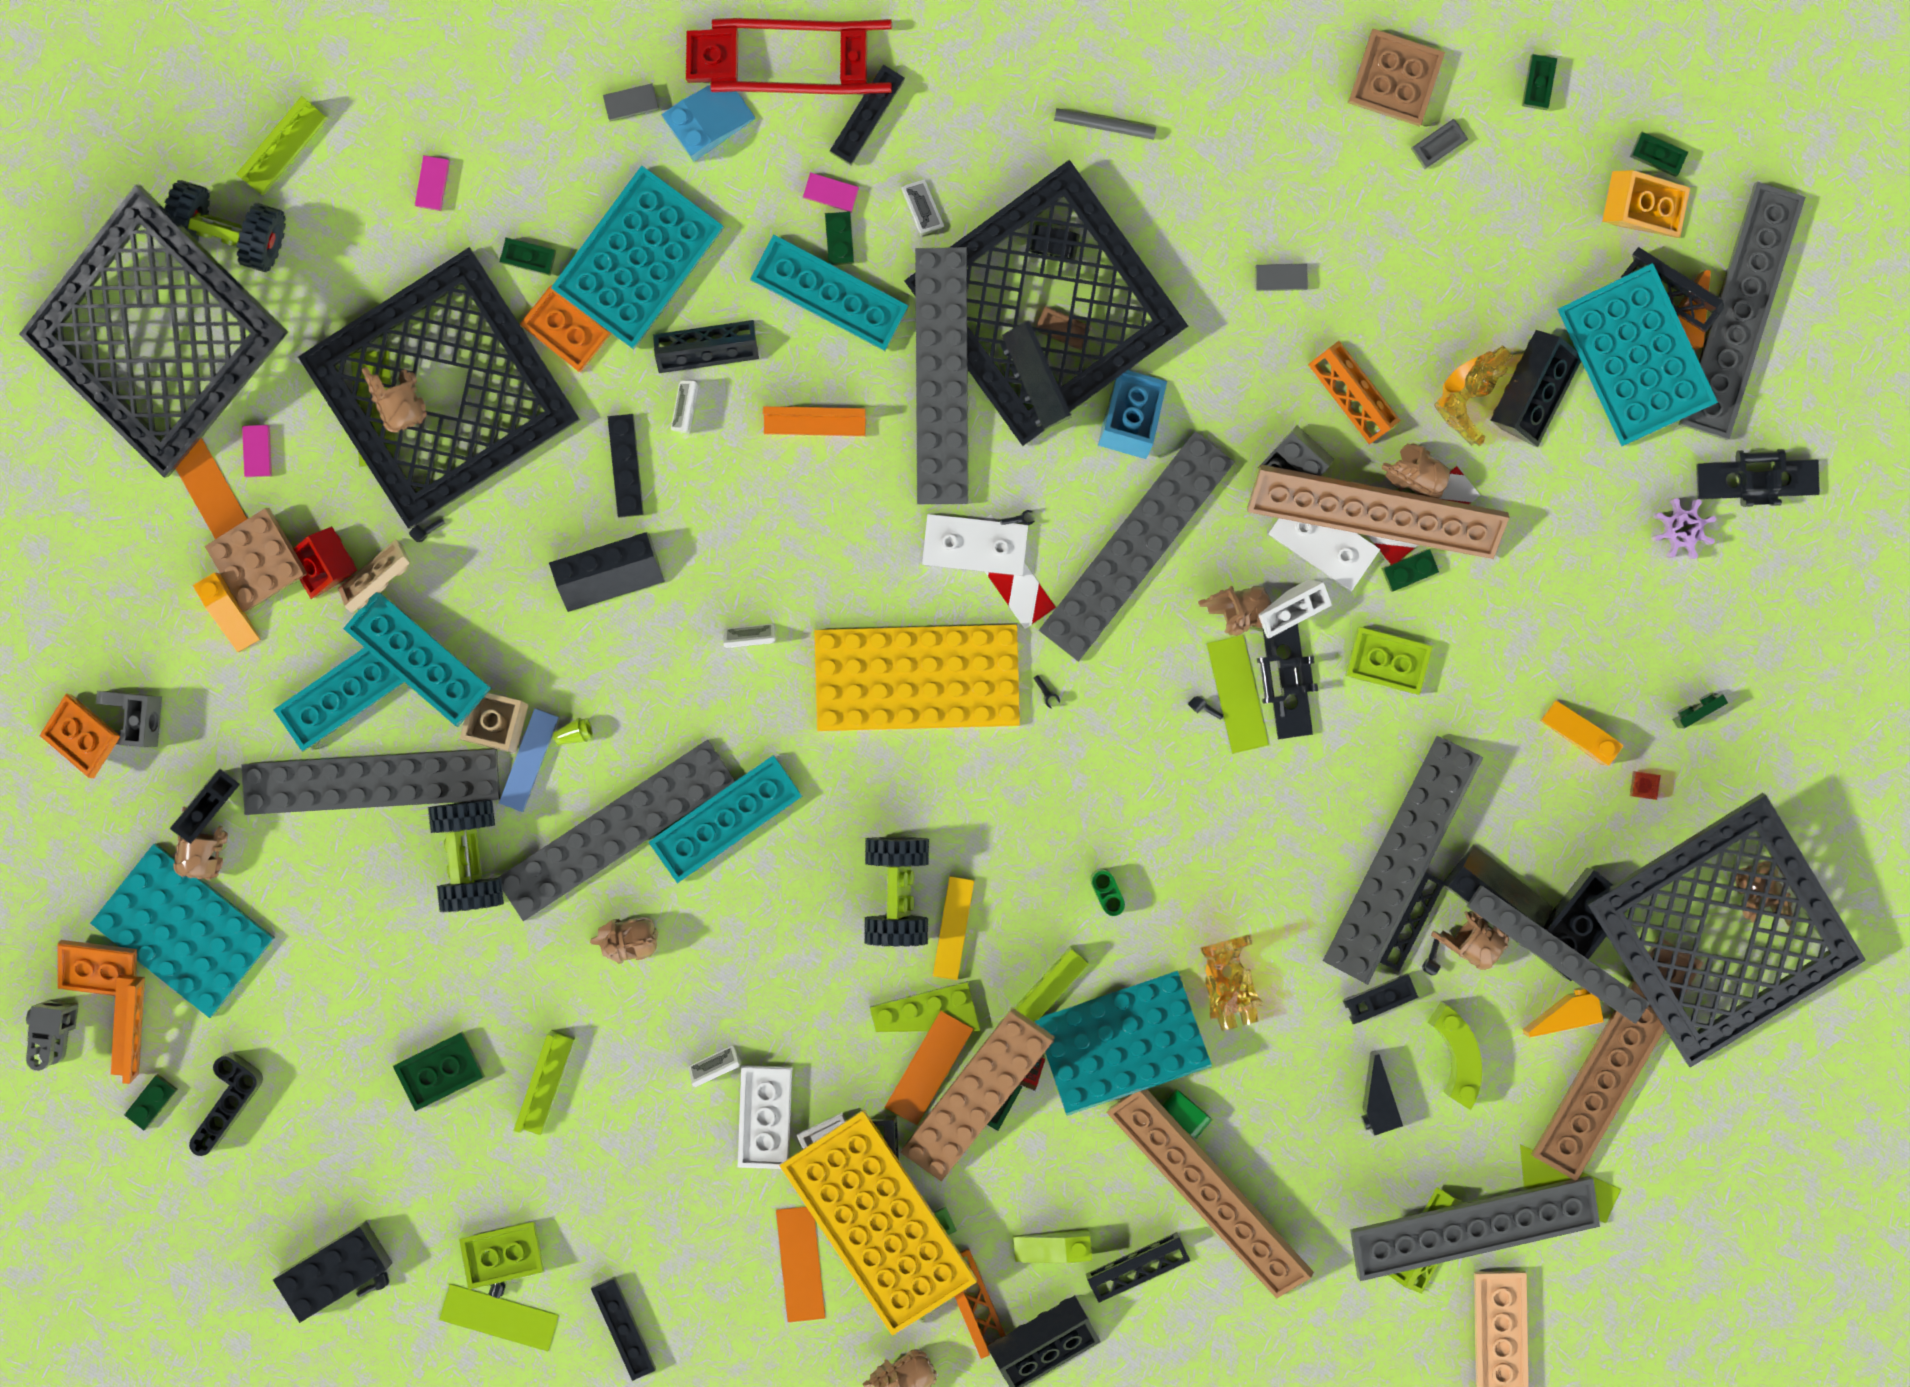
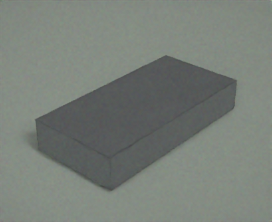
[603,83,659,122]
[1411,119,1468,169]
[1256,264,1308,291]

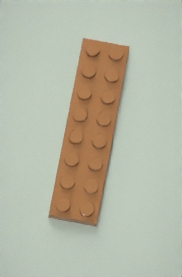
[900,1007,1054,1182]

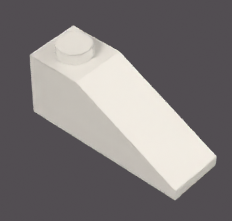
[1258,580,1332,638]

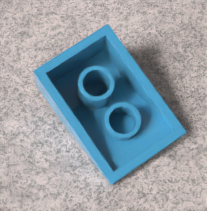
[661,85,756,162]
[1098,370,1167,459]

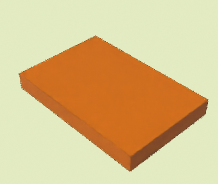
[520,285,612,373]
[39,693,120,779]
[58,940,137,996]

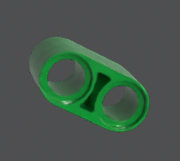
[1090,869,1125,916]
[1162,1089,1213,1139]

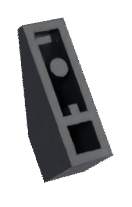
[169,769,240,845]
[1361,1050,1403,1136]

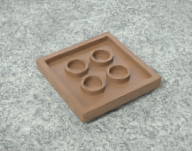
[1348,29,1445,127]
[205,508,308,612]

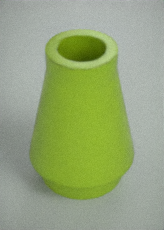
[553,718,593,746]

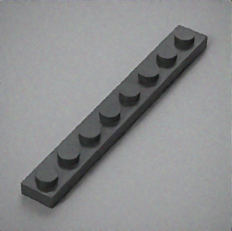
[1466,885,1650,1024]

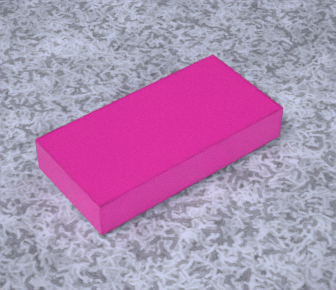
[415,155,450,211]
[803,172,859,213]
[242,425,272,477]

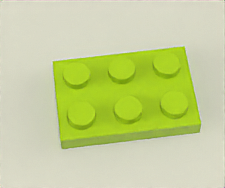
[1345,627,1433,695]
[459,1222,545,1290]

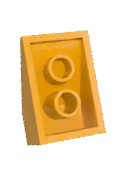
[1602,170,1690,238]

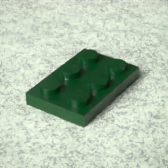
[393,1031,485,1111]

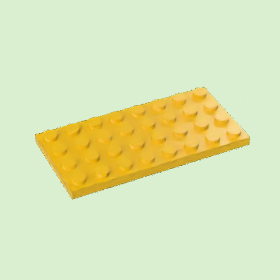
[814,625,1020,731]
[779,1109,978,1336]

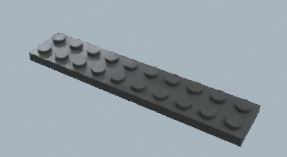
[1679,182,1806,440]
[915,247,968,504]
[1038,431,1235,662]
[1323,736,1483,985]
[498,740,735,921]
[241,749,500,815]
[1350,1176,1600,1281]

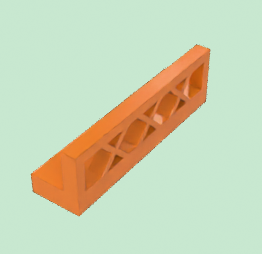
[1308,341,1401,445]
[763,406,866,437]
[111,974,145,1084]
[954,1249,1006,1359]

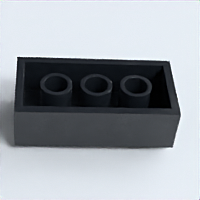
[1530,868,1628,981]
[273,1220,393,1323]

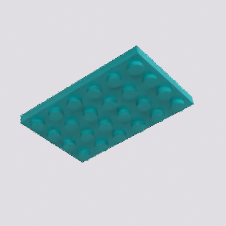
[551,165,724,350]
[1557,263,1718,447]
[90,843,275,1018]
[1035,971,1212,1116]

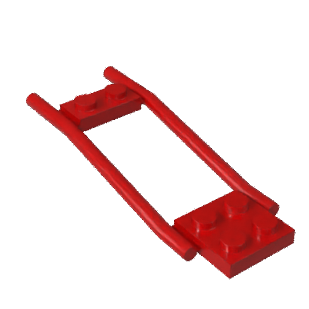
[686,18,893,95]

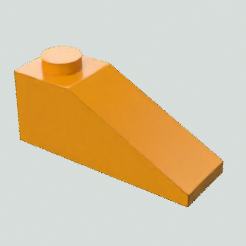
[192,572,261,652]
[1540,700,1624,766]
[1523,987,1604,1038]

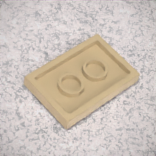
[338,539,410,613]

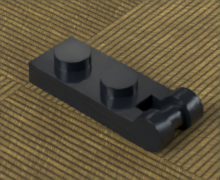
[1342,973,1419,1024]

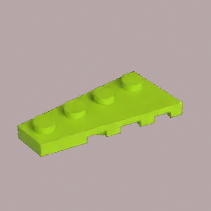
[870,981,980,1032]

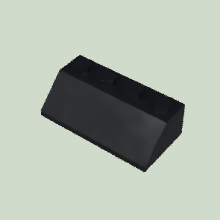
[1000,320,1072,430]
[1490,330,1581,447]
[549,532,665,612]
[1444,845,1553,949]
[987,1295,1101,1387]

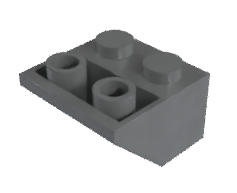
[1258,425,1334,476]

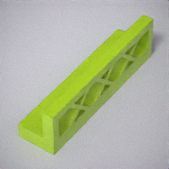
[236,96,328,196]
[1014,947,1089,1023]
[513,1030,575,1135]
[1388,1187,1466,1294]

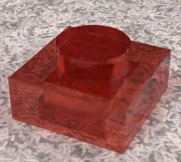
[1629,771,1661,800]

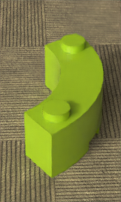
[1428,1002,1483,1110]

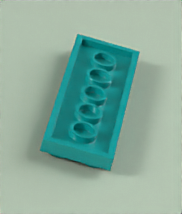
[750,234,909,352]
[343,592,491,727]
[273,648,405,752]
[648,755,802,884]

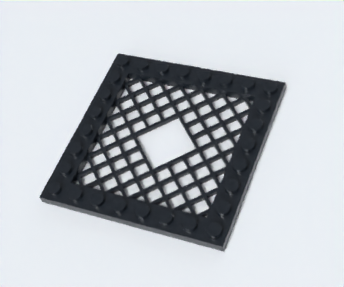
[904,159,1188,446]
[19,185,288,478]
[298,247,581,529]
[1586,793,1866,1068]

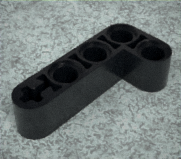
[189,1053,263,1156]

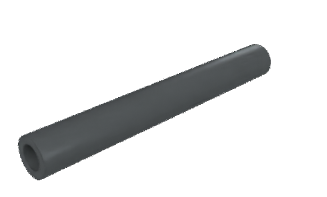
[1054,108,1156,140]

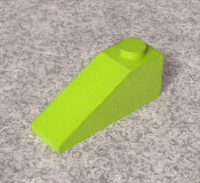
[1013,1229,1092,1263]

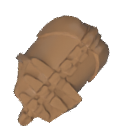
[362,367,427,432]
[1382,443,1450,499]
[1198,586,1272,636]
[173,806,228,880]
[1735,861,1793,927]
[1431,911,1509,970]
[590,917,658,964]
[863,1349,937,1387]

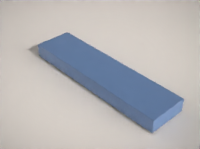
[499,708,559,812]

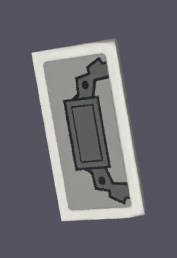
[901,179,944,236]
[671,381,699,434]
[723,624,776,648]
[688,1046,741,1087]

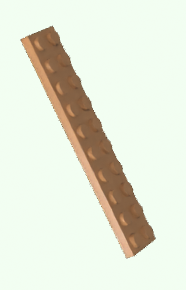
[1247,464,1509,559]
[1531,936,1704,1180]
[1106,1089,1314,1299]

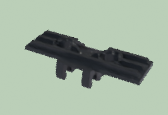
[1696,449,1820,507]
[1256,623,1318,740]

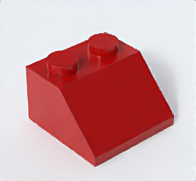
[293,526,357,599]

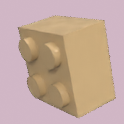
[460,693,529,754]

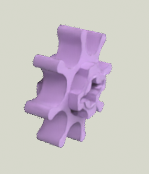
[1652,498,1716,559]

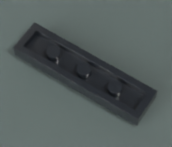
[830,64,905,166]
[607,414,644,518]
[591,1276,656,1381]

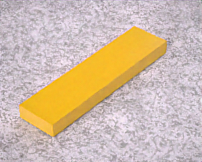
[933,876,974,980]

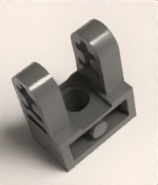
[96,691,162,747]
[26,1000,78,1071]

